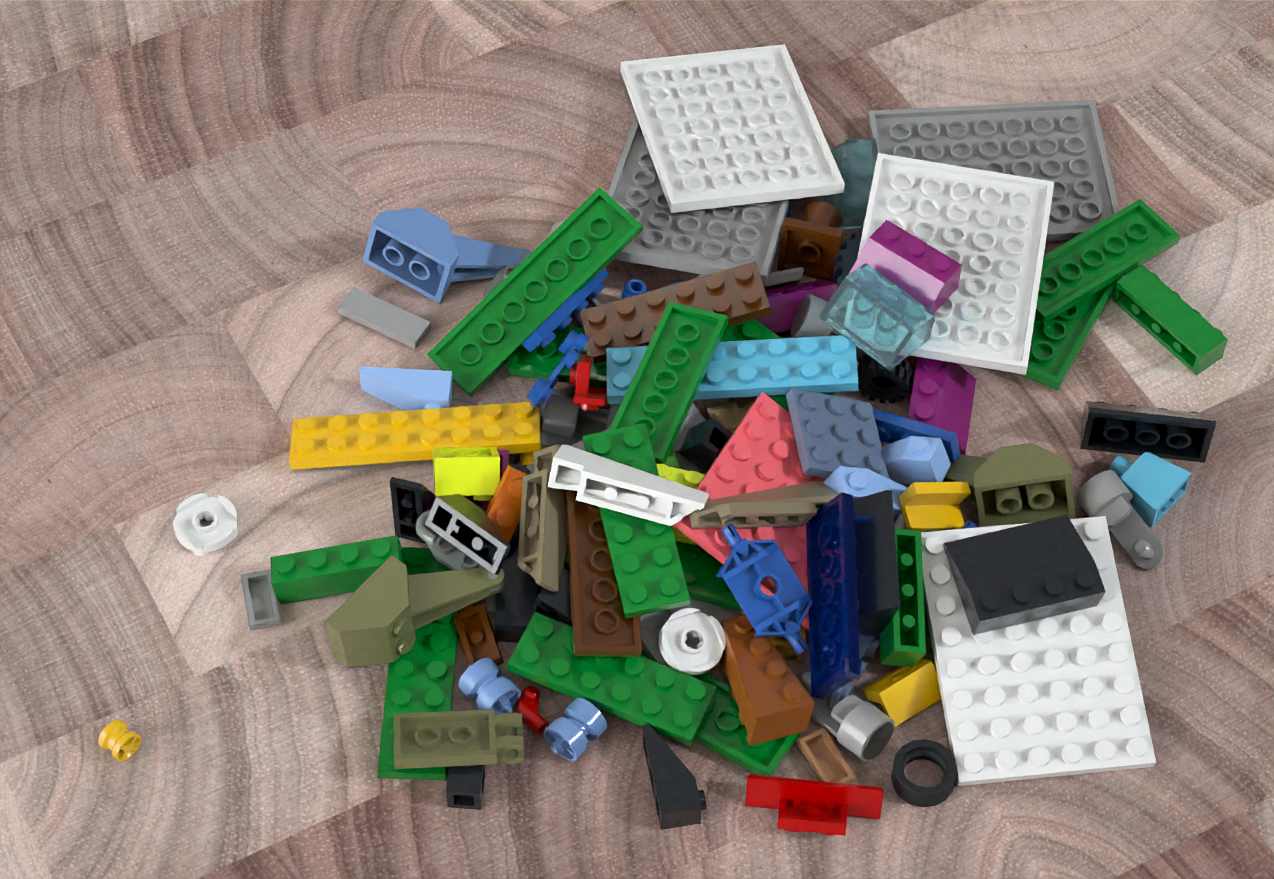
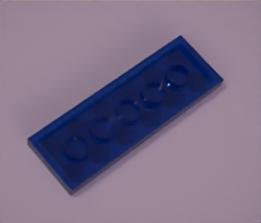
[806,492,861,700]

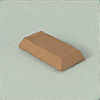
[796,727,858,784]

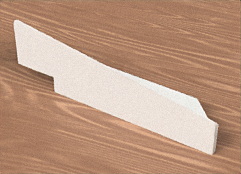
[548,445,709,526]

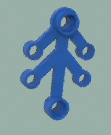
[526,330,590,408]

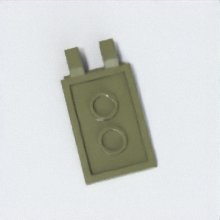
[394,709,524,769]

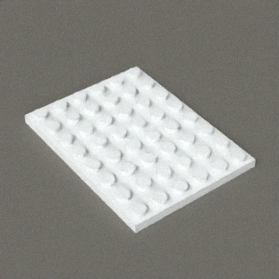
[620,44,845,213]
[842,153,1054,375]
[921,516,1156,786]

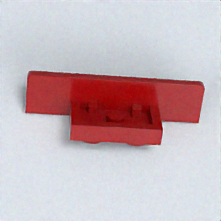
[570,355,607,410]
[745,774,883,836]

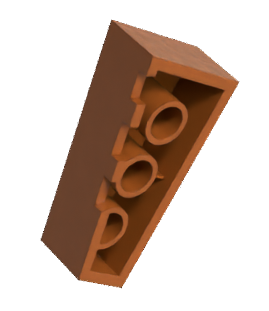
[719,614,815,746]

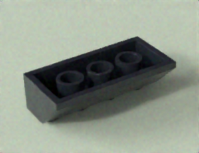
[1080,401,1216,463]
[830,490,901,637]

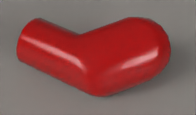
[516,686,549,735]

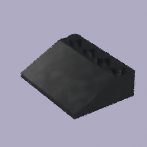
[943,515,1106,635]

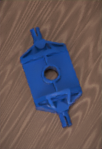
[716,523,813,655]

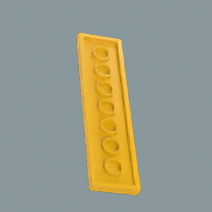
[289,401,541,470]

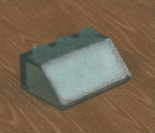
[821,138,878,229]
[819,263,936,370]

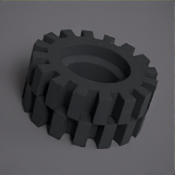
[857,350,913,404]

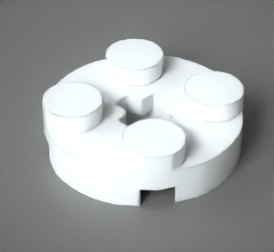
[173,493,238,556]
[659,608,726,675]

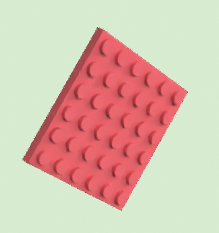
[673,392,897,644]

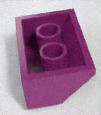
[848,220,962,325]
[755,279,842,334]
[908,357,976,455]

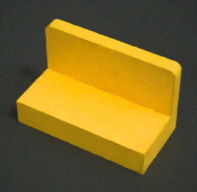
[898,482,971,531]
[863,659,941,727]

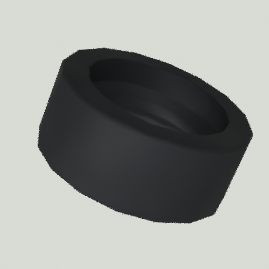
[891,739,957,807]

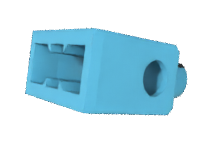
[1109,452,1191,528]

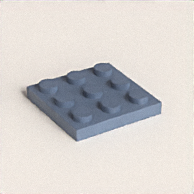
[786,388,889,479]

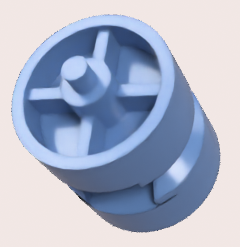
[458,658,521,716]
[544,697,607,761]

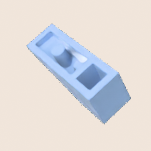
[359,366,453,411]
[882,436,951,485]
[823,466,907,518]

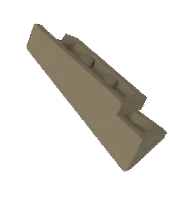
[518,444,568,592]
[689,481,842,529]

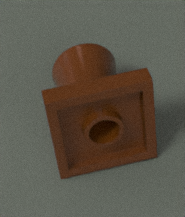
[777,201,844,282]

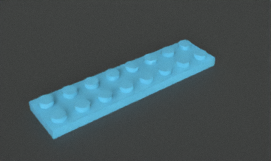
[606,335,859,404]

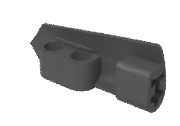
[540,394,621,447]

